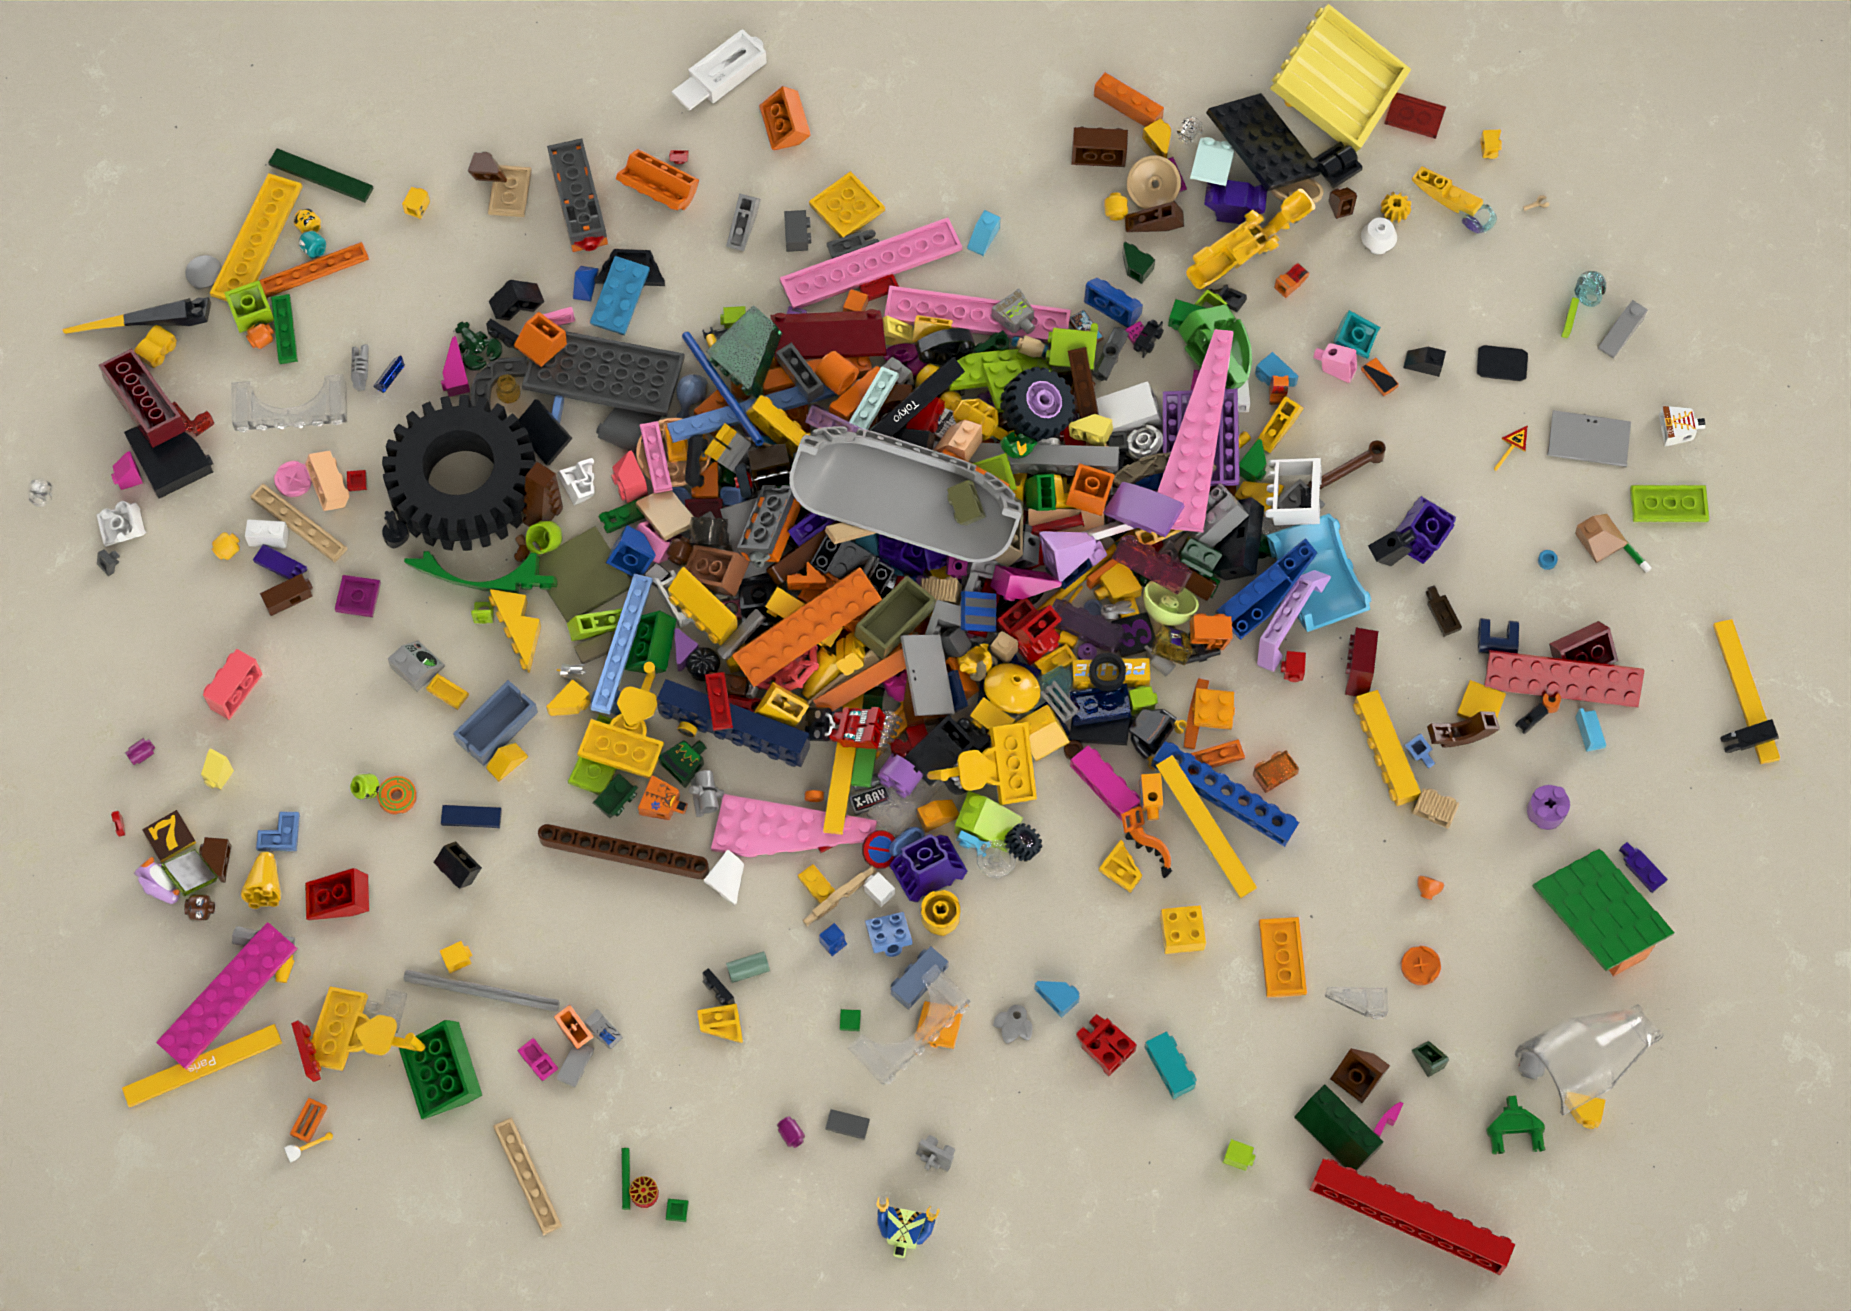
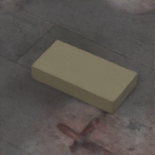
[574,632,613,664]

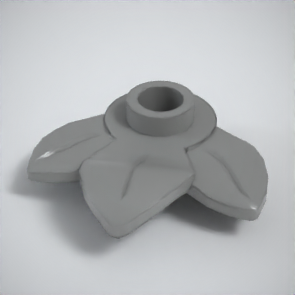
[1100,601,1135,619]
[993,1005,1033,1043]

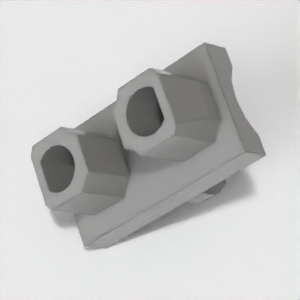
[916,1135,955,1172]

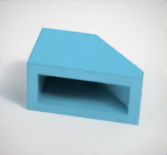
[967,210,1001,256]

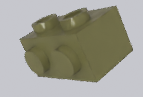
[947,480,986,526]

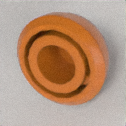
[1417,875,1445,900]

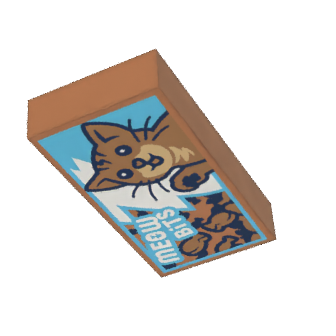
[1069,309,1104,344]

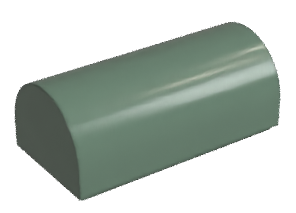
[726,951,770,983]

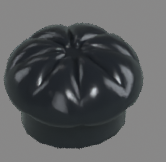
[686,647,720,682]

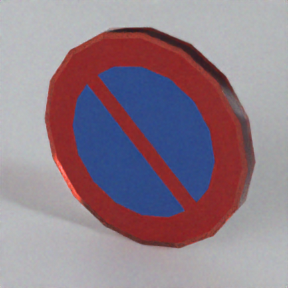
[862,830,896,869]

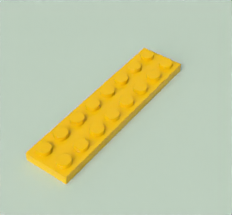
[210,173,303,301]

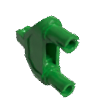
[1486,1095,1546,1155]

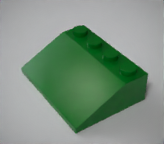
[398,1020,483,1120]

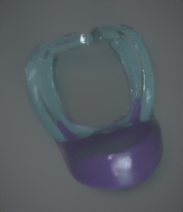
[1462,204,1497,234]

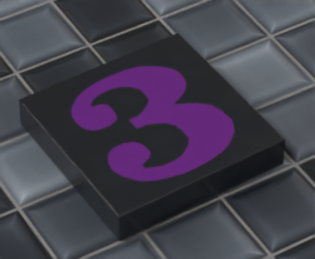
[1111,612,1159,657]

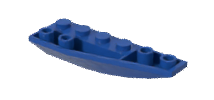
[1215,538,1317,640]

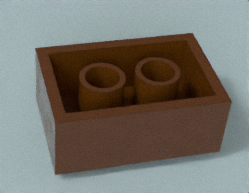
[1071,126,1128,167]

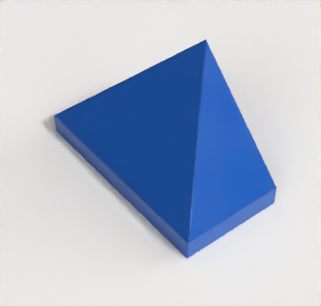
[573,266,599,302]

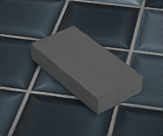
[825,1109,870,1140]

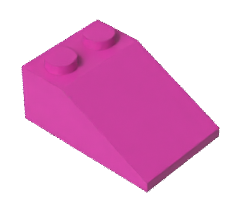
[990,565,1062,601]

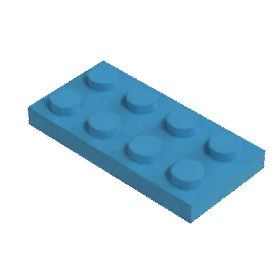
[590,256,650,336]

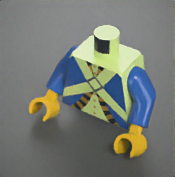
[877,1197,940,1258]

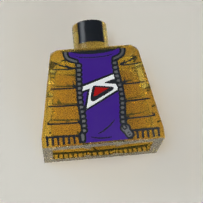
[1151,624,1193,665]

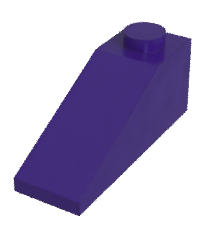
[788,512,836,546]

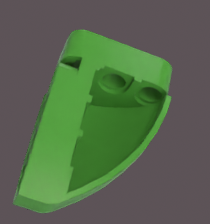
[1178,305,1252,389]

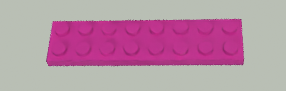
[156,922,298,1069]

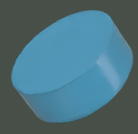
[1538,550,1558,570]

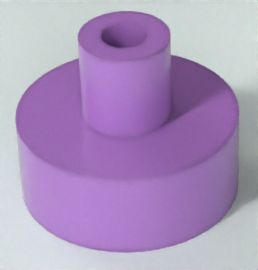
[1077,643,1097,660]

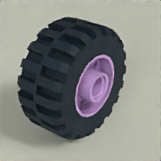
[1000,367,1075,442]

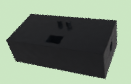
[1213,497,1264,581]

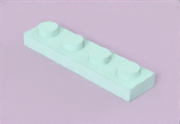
[849,367,899,430]

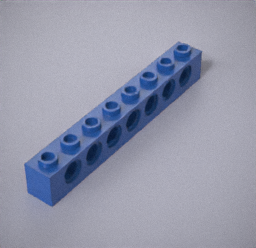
[1151,741,1300,847]

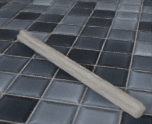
[404,970,560,1011]

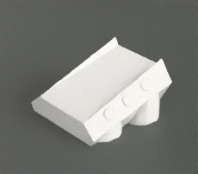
[96,501,146,547]

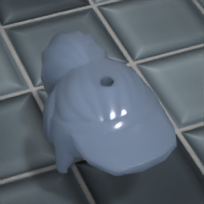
[676,374,708,419]

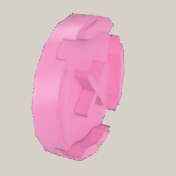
[274,461,312,497]

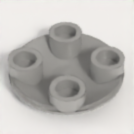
[186,255,222,289]

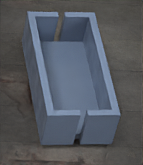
[453,680,538,766]

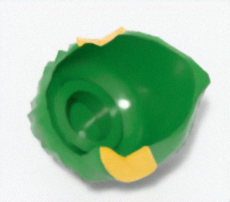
[1000,432,1038,459]

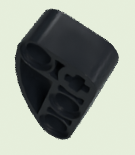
[915,328,975,365]

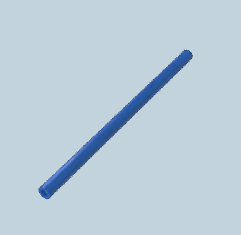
[682,332,764,446]

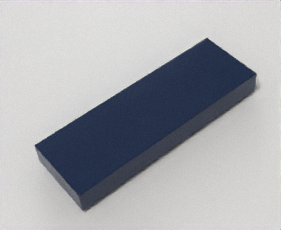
[441,805,502,828]

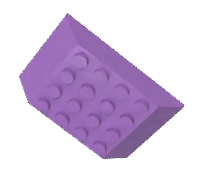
[1163,388,1240,486]

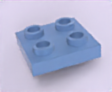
[865,912,913,957]

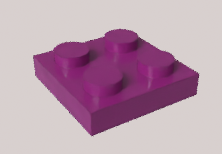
[335,575,381,618]

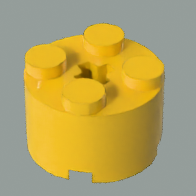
[921,890,961,936]

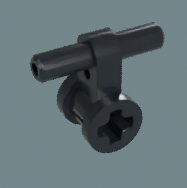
[1183,631,1221,665]

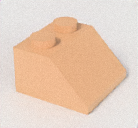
[934,420,983,462]

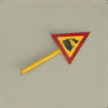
[1494,425,1528,471]

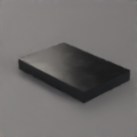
[518,399,572,465]
[1069,704,1132,746]

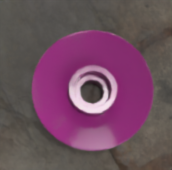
[883,343,918,364]

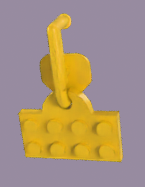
[577,662,664,779]
[927,722,1037,805]
[311,986,425,1071]

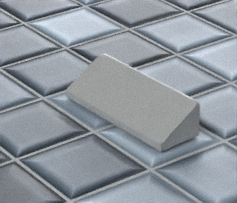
[717,609,766,660]

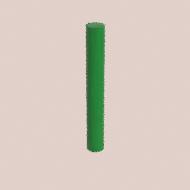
[621,1148,630,1210]

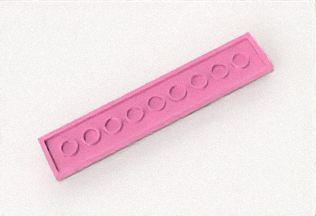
[780,218,962,309]
[884,286,1071,343]

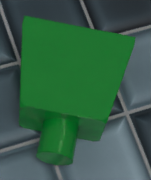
[1025,474,1056,511]

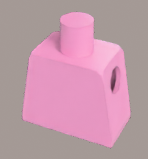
[1313,343,1357,383]

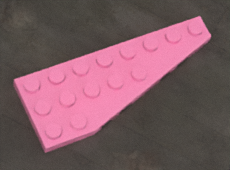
[711,794,877,858]

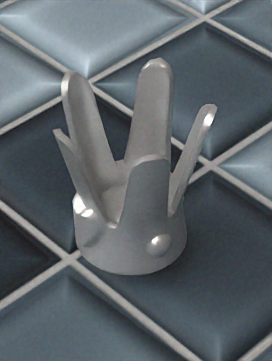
[556,663,586,683]

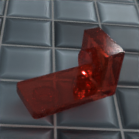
[172,401,215,437]

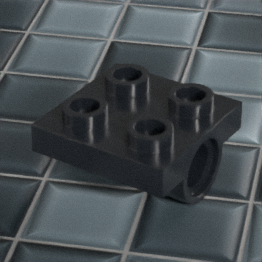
[1312,141,1363,188]

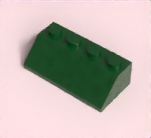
[1294,1084,1384,1171]

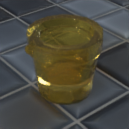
[496,374,521,404]

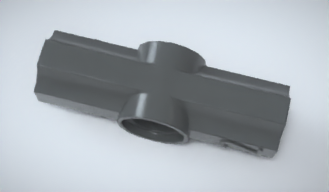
[1092,327,1129,381]

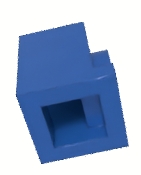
[819,923,847,956]

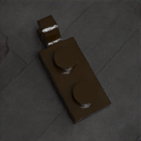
[1426,585,1462,637]

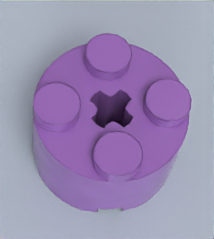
[878,753,923,798]
[1527,785,1570,830]

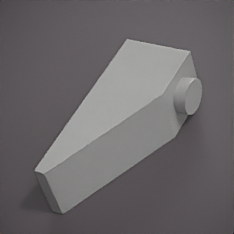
[726,193,761,251]
[1598,300,1648,359]

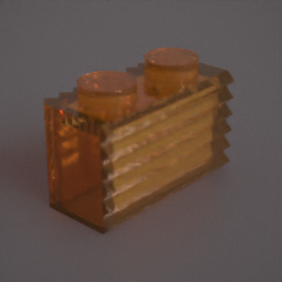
[1253,750,1300,793]

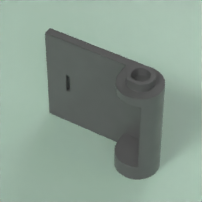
[596,407,662,454]

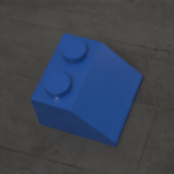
[606,525,656,577]

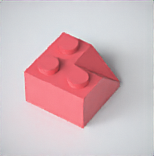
[611,450,648,503]

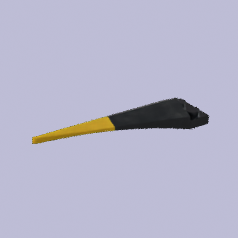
[62,297,211,334]

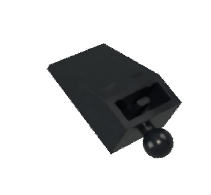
[904,715,975,786]

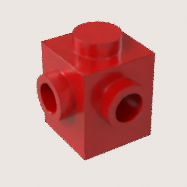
[1281,651,1306,682]

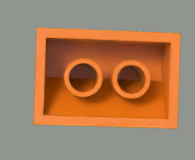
[759,86,811,150]

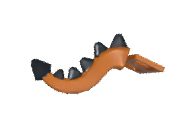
[1121,805,1172,878]

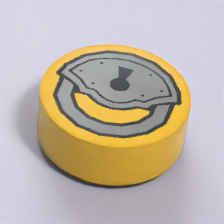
[677,721,698,737]

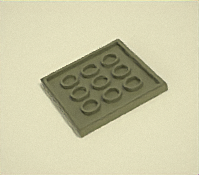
[539,526,631,623]

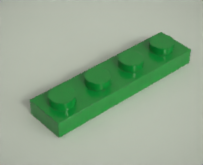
[271,294,298,364]

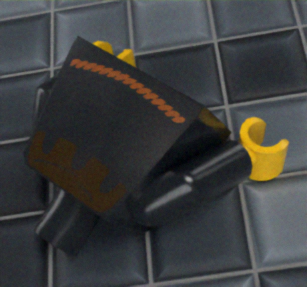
[1129,709,1187,770]

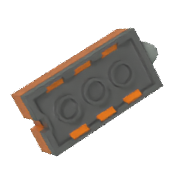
[737,485,802,568]

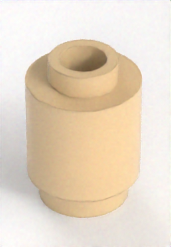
[1016,335,1045,358]

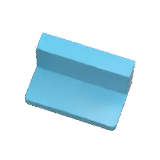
[1575,708,1606,752]

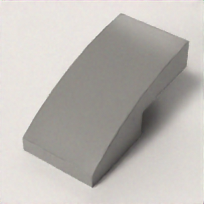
[557,1045,594,1087]

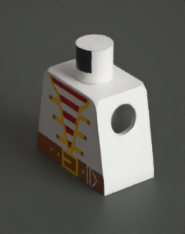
[1659,406,1706,446]

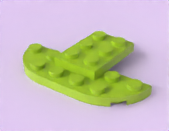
[949,349,1053,412]

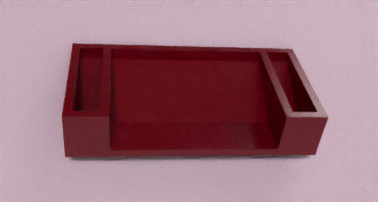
[770,309,887,360]

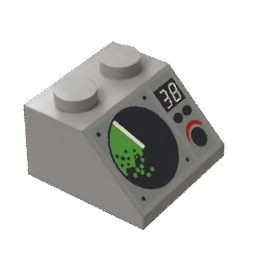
[388,641,445,692]

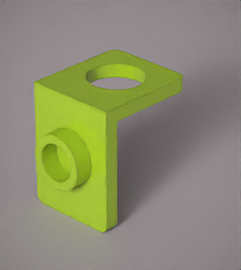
[1195,289,1227,307]
[471,602,494,624]

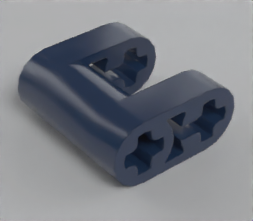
[1478,618,1519,654]

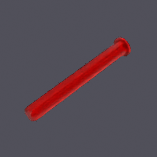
[1031,512,1085,536]

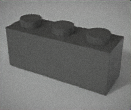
[776,342,824,403]

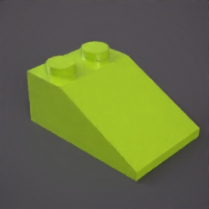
[954,791,1023,853]

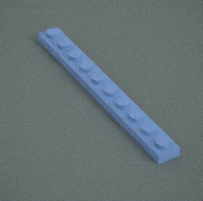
[667,385,851,443]

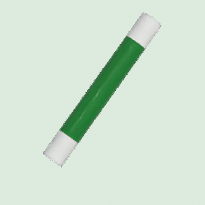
[1623,540,1652,573]

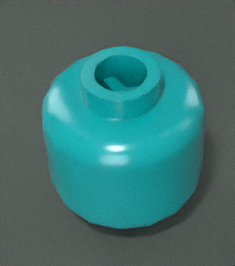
[299,231,326,258]

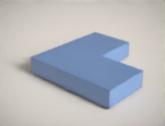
[256,812,300,851]

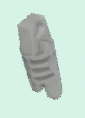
[351,344,369,391]

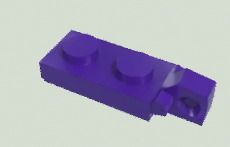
[1619,842,1668,893]

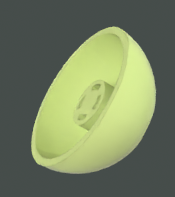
[1143,579,1199,626]

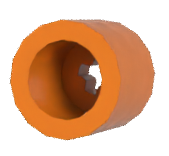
[815,351,859,396]

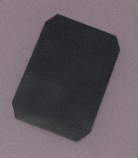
[1477,345,1528,381]

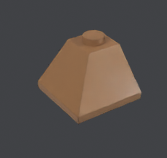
[1575,514,1628,563]

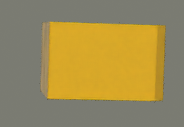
[486,743,528,782]

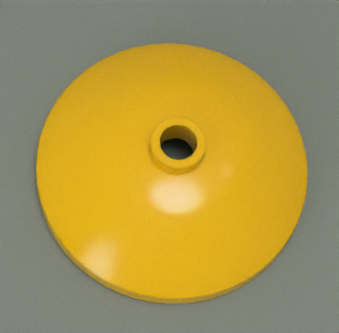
[984,663,1041,714]

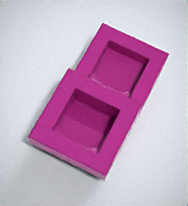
[517,1038,558,1081]
[1373,1102,1404,1138]

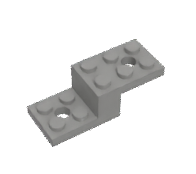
[925,571,982,636]

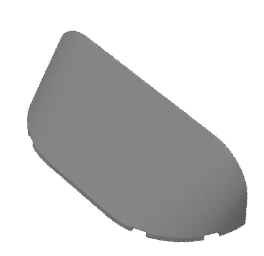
[790,426,1022,563]

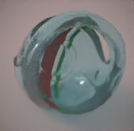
[1575,271,1607,307]

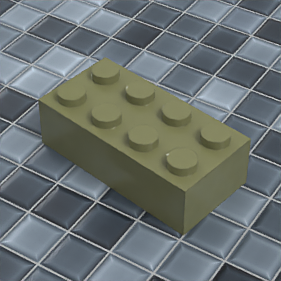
[854,576,936,660]

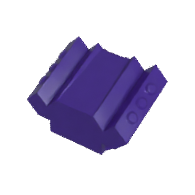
[1204,180,1267,225]
[1395,496,1456,564]
[878,534,927,576]
[890,834,968,902]

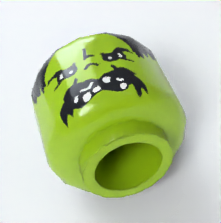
[350,773,380,800]

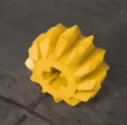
[1381,191,1411,223]

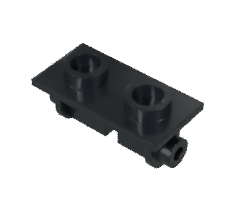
[1133,319,1164,358]

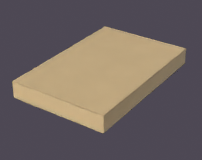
[488,165,532,217]
[636,491,697,541]

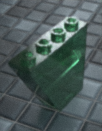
[706,305,782,399]

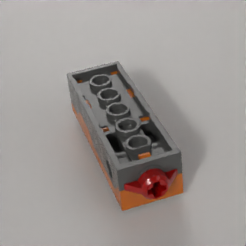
[547,138,608,252]

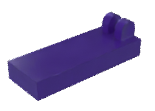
[253,544,308,580]

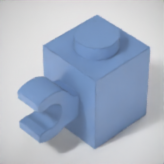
[1403,734,1435,768]

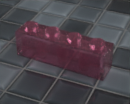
[1112,535,1192,595]

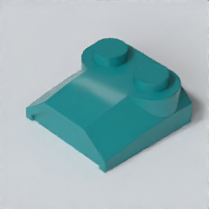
[1334,310,1381,359]

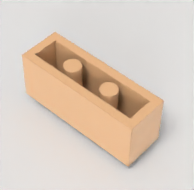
[305,451,349,511]

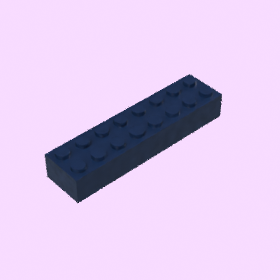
[656,679,810,767]

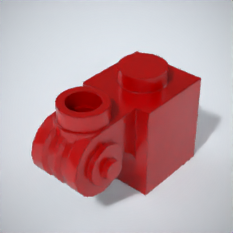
[891,723,928,758]

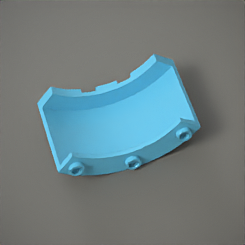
[1267,513,1371,632]

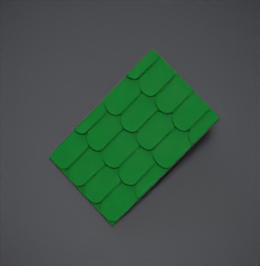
[1532,848,1675,976]

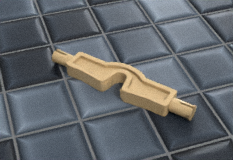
[802,866,877,927]

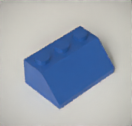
[1084,278,1143,328]

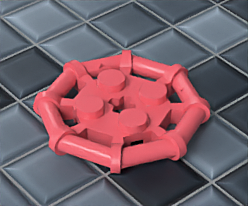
[757,645,819,691]

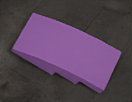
[1103,482,1185,538]

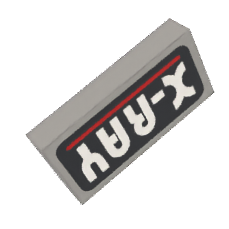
[849,785,892,816]

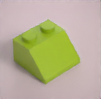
[224,280,274,333]

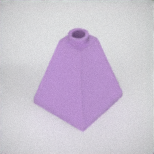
[1039,531,1097,582]

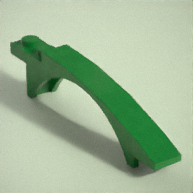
[404,551,557,594]

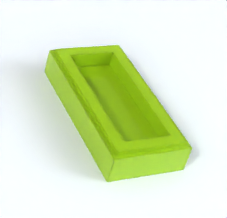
[1561,297,1579,338]

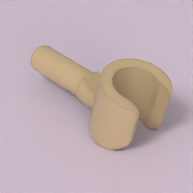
[1523,195,1549,211]

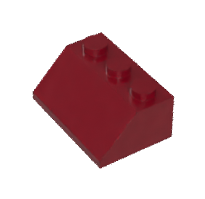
[1549,621,1618,665]

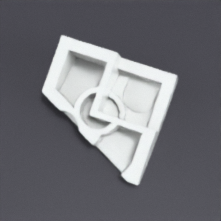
[557,458,595,505]
[704,850,744,906]

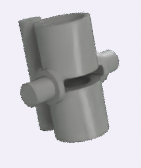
[689,770,724,817]

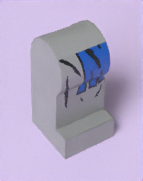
[584,1009,623,1049]

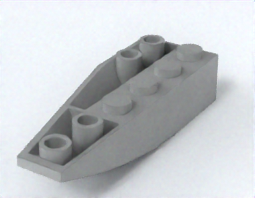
[1145,483,1249,580]

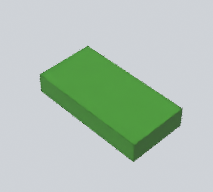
[851,748,877,788]

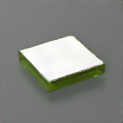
[161,849,217,896]

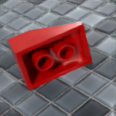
[305,868,369,920]

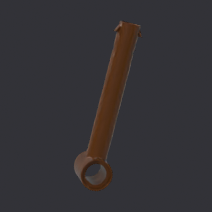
[1307,440,1386,490]

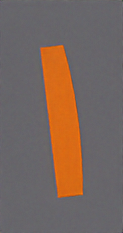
[1184,678,1209,749]

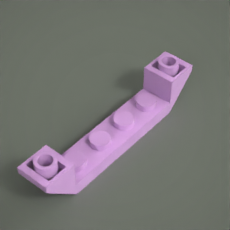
[805,404,866,433]
[1257,570,1331,672]

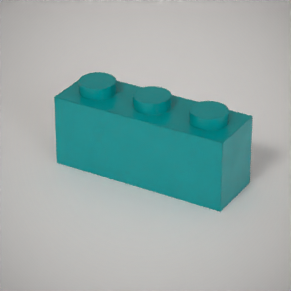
[1144,1031,1197,1099]

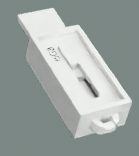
[672,29,767,111]

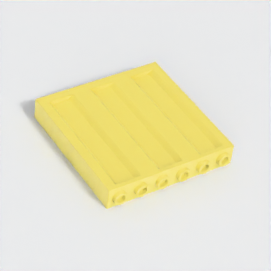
[1270,4,1411,152]

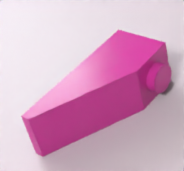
[441,336,470,397]

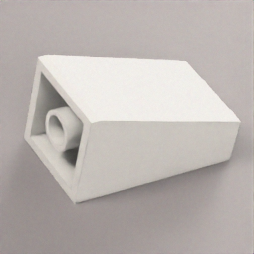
[1096,381,1163,436]

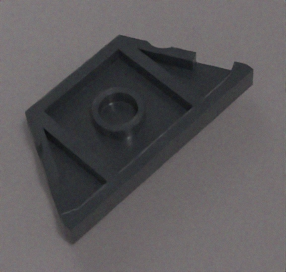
[594,249,665,286]

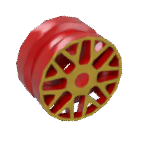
[629,1176,659,1208]

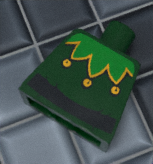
[658,740,707,788]

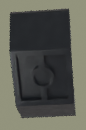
[810,534,895,595]

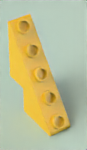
[488,589,541,673]

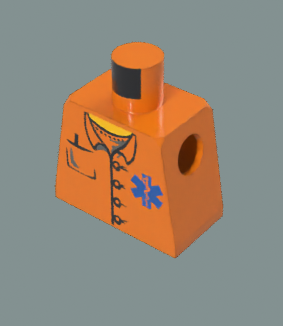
[638,775,688,820]

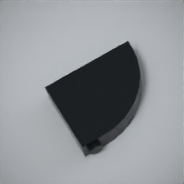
[124,427,214,499]

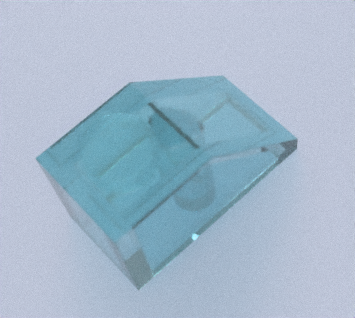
[1041,665,1073,713]

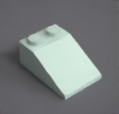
[1190,137,1235,186]

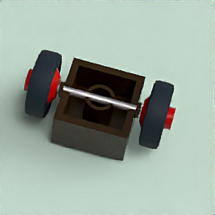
[734,443,797,498]

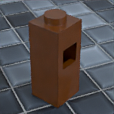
[260,573,313,616]

